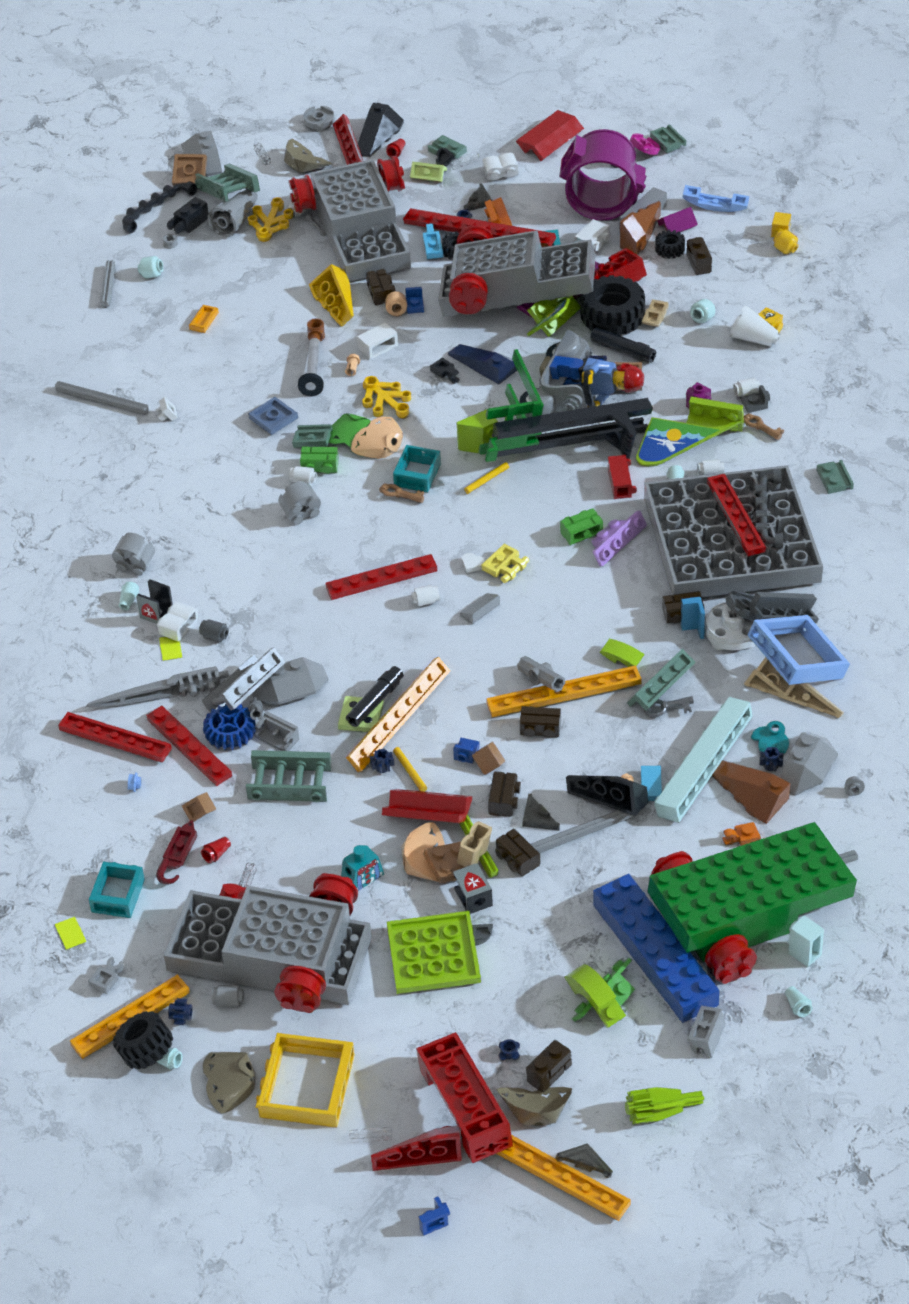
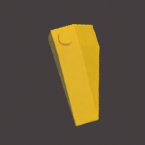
[309,264,354,326]

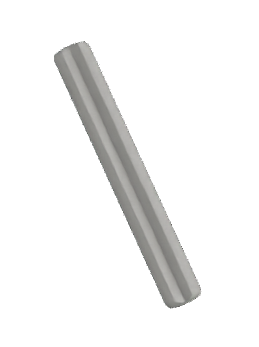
[101,260,115,307]

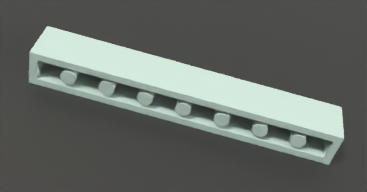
[654,697,753,823]

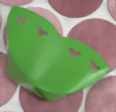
[329,413,371,448]

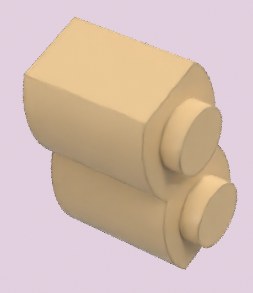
[457,821,492,867]

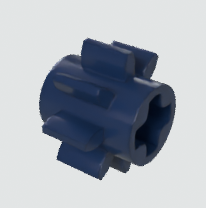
[759,747,784,771]
[370,749,395,773]
[168,998,193,1025]

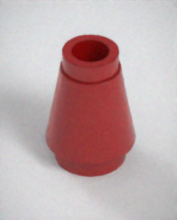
[386,138,406,157]
[201,837,231,863]

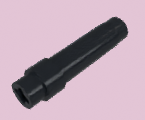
[590,327,657,363]
[346,666,404,727]

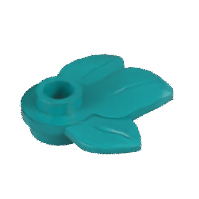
[751,721,789,754]

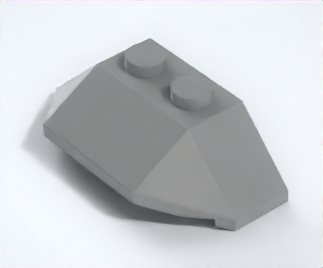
[181,131,222,177]
[252,657,329,705]
[780,732,838,796]

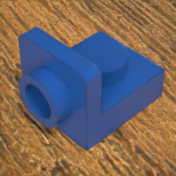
[405,287,424,314]
[453,737,480,764]
[418,1196,450,1236]

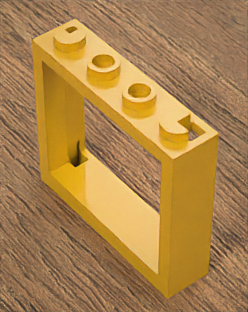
[255,1033,355,1128]

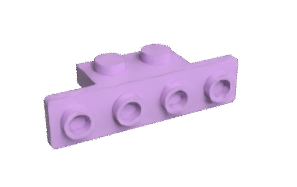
[591,511,647,566]

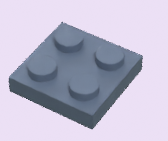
[248,397,298,435]

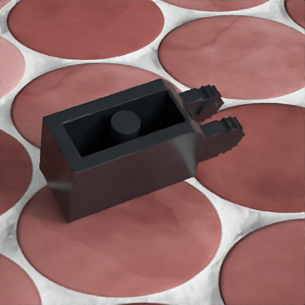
[166,197,209,234]

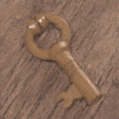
[744,413,784,440]
[379,483,424,503]

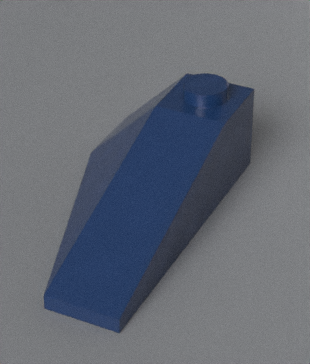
[448,344,517,385]

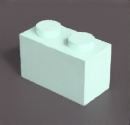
[788,916,824,967]

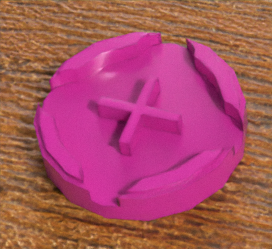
[630,133,660,155]

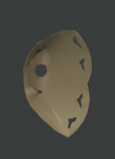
[284,139,332,173]
[203,1052,256,1114]
[496,1087,572,1126]

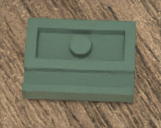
[650,124,687,153]
[428,135,467,163]
[292,424,333,448]
[816,460,854,494]

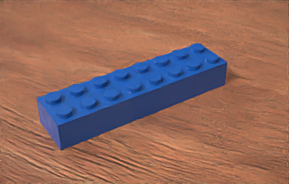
[593,873,720,1024]

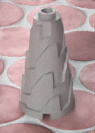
[208,189,258,237]

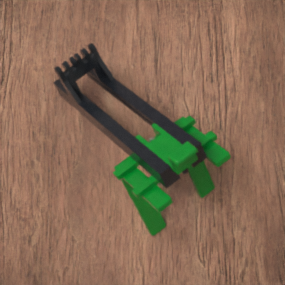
[478,349,653,462]

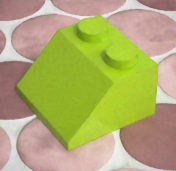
[456,409,498,453]

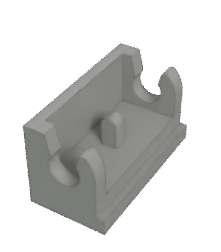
[255,711,299,751]
[687,1006,726,1058]

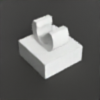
[156,397,178,421]

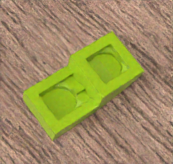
[599,638,645,667]

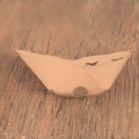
[351,417,403,459]
[401,822,447,884]

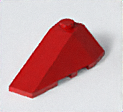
[594,248,647,282]
[371,1126,462,1171]

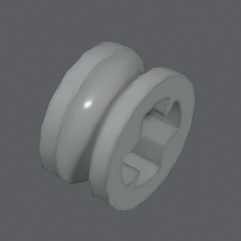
[163,234,178,249]

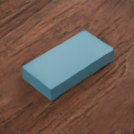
[641,766,662,801]

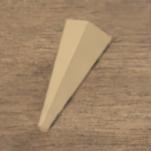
[744,657,844,718]

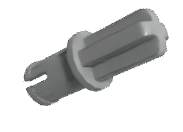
[248,697,264,720]

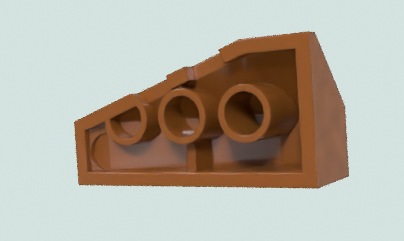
[620,201,661,254]
[712,760,790,824]

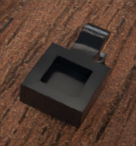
[430,358,460,384]

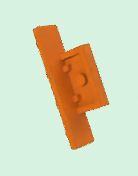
[484,197,513,226]

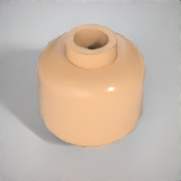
[385,291,407,316]

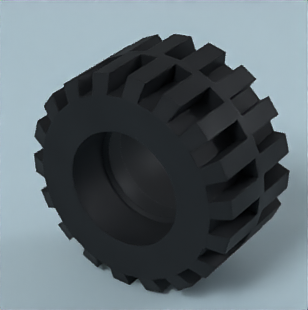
[113,1011,173,1069]

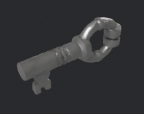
[643,696,694,717]

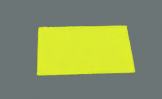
[159,637,183,661]
[55,916,87,950]

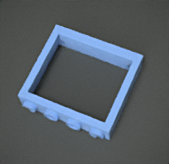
[748,615,850,685]

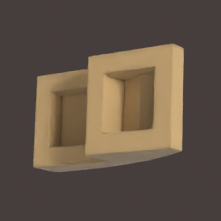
[642,299,669,327]

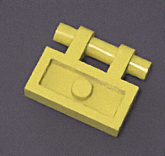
[481,543,529,583]

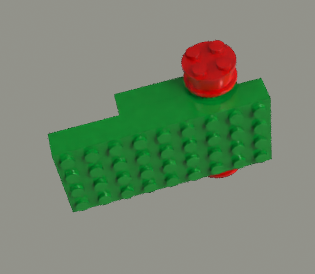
[647,822,857,984]

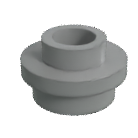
[844,776,865,796]

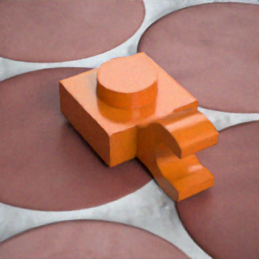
[722,822,761,846]

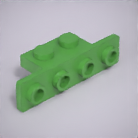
[572,958,635,1022]

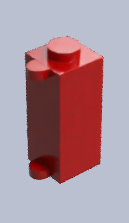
[608,455,637,499]

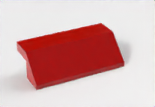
[516,110,584,161]
[382,789,473,823]

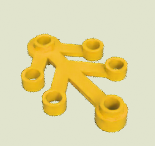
[248,197,294,242]
[362,376,411,419]

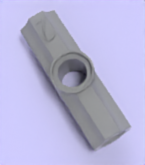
[517,656,565,692]

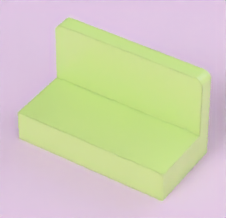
[410,161,447,182]

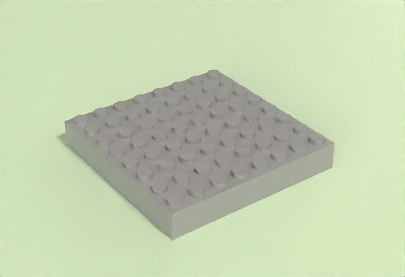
[644,465,823,597]

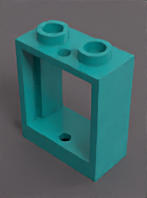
[393,445,441,493]
[89,861,145,918]

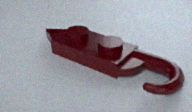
[156,820,198,885]

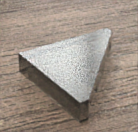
[463,183,492,211]
[522,793,560,831]
[555,1143,613,1178]

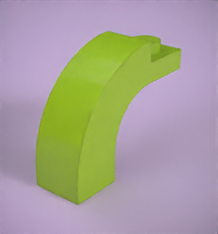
[564,964,626,1028]

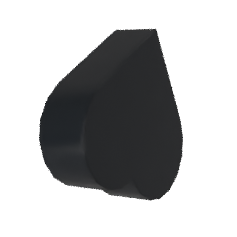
[436,147,455,167]

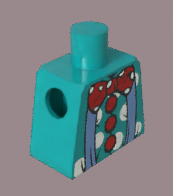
[341,845,384,891]

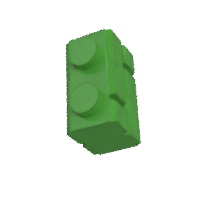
[300,447,339,474]
[560,508,603,545]

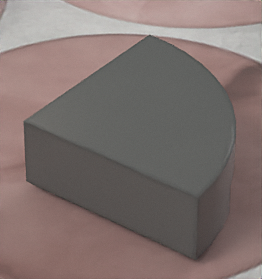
[472,924,493,946]

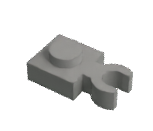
[88,957,124,994]

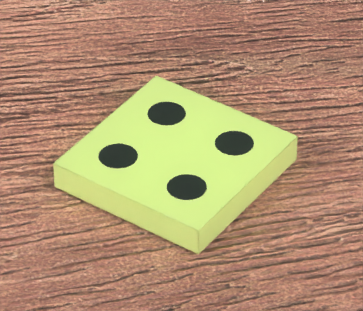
[338,696,384,732]

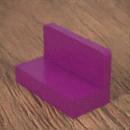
[657,207,698,233]

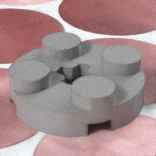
[304,106,335,132]

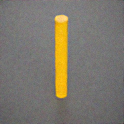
[464,462,509,494]
[393,747,427,791]

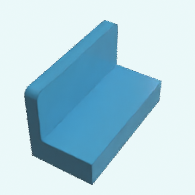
[681,597,705,639]

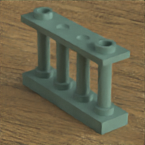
[195,163,260,202]
[246,750,332,802]

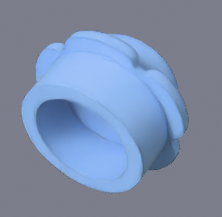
[128,772,141,792]

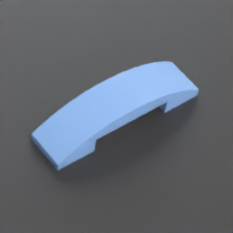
[682,185,749,212]

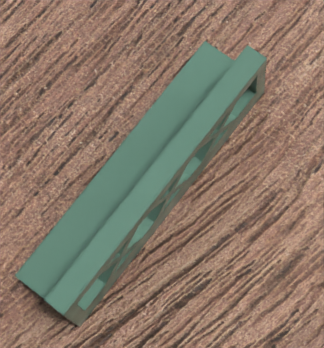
[627,649,696,711]

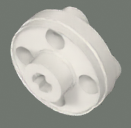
[705,602,755,650]

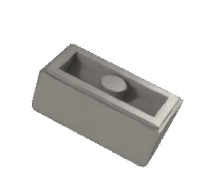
[460,593,500,624]

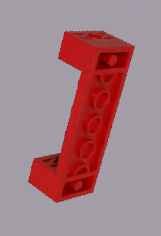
[416,1032,513,1163]

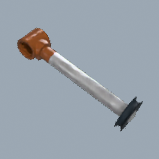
[298,318,325,397]

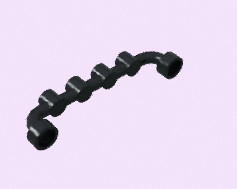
[122,181,198,233]

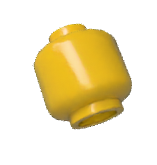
[773,230,799,254]

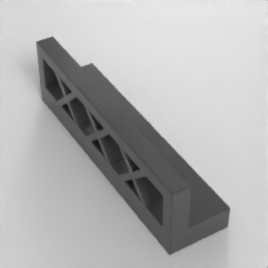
[748,592,819,623]

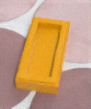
[189,305,219,333]

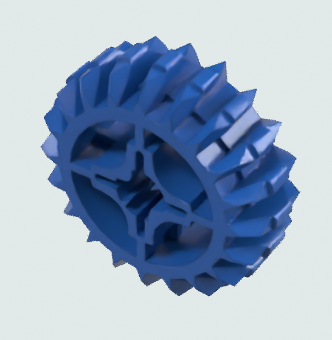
[203,704,256,750]

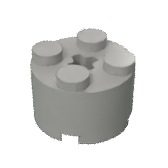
[278,481,321,525]
[112,533,155,576]

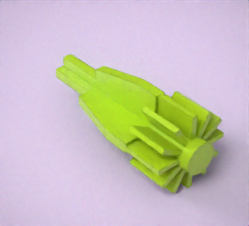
[625,1087,704,1124]

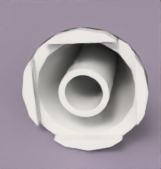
[730,305,780,347]

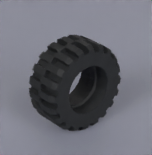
[580,275,645,336]

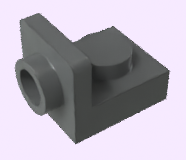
[742,385,770,413]

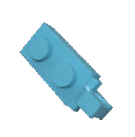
[423,224,443,259]

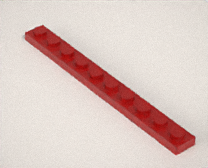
[403,208,556,248]

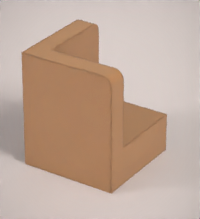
[472,741,505,775]
[182,792,216,822]

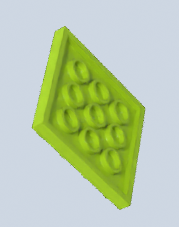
[387,911,481,994]

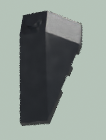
[358,103,404,157]
[566,775,648,816]

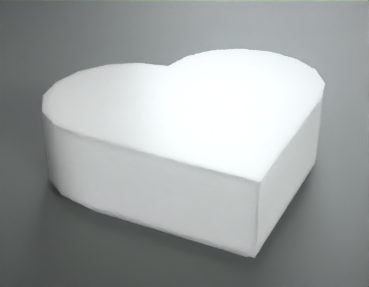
[462,553,485,574]

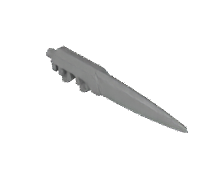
[86,666,229,707]

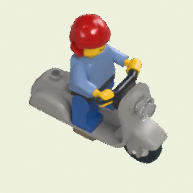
[519,330,645,415]

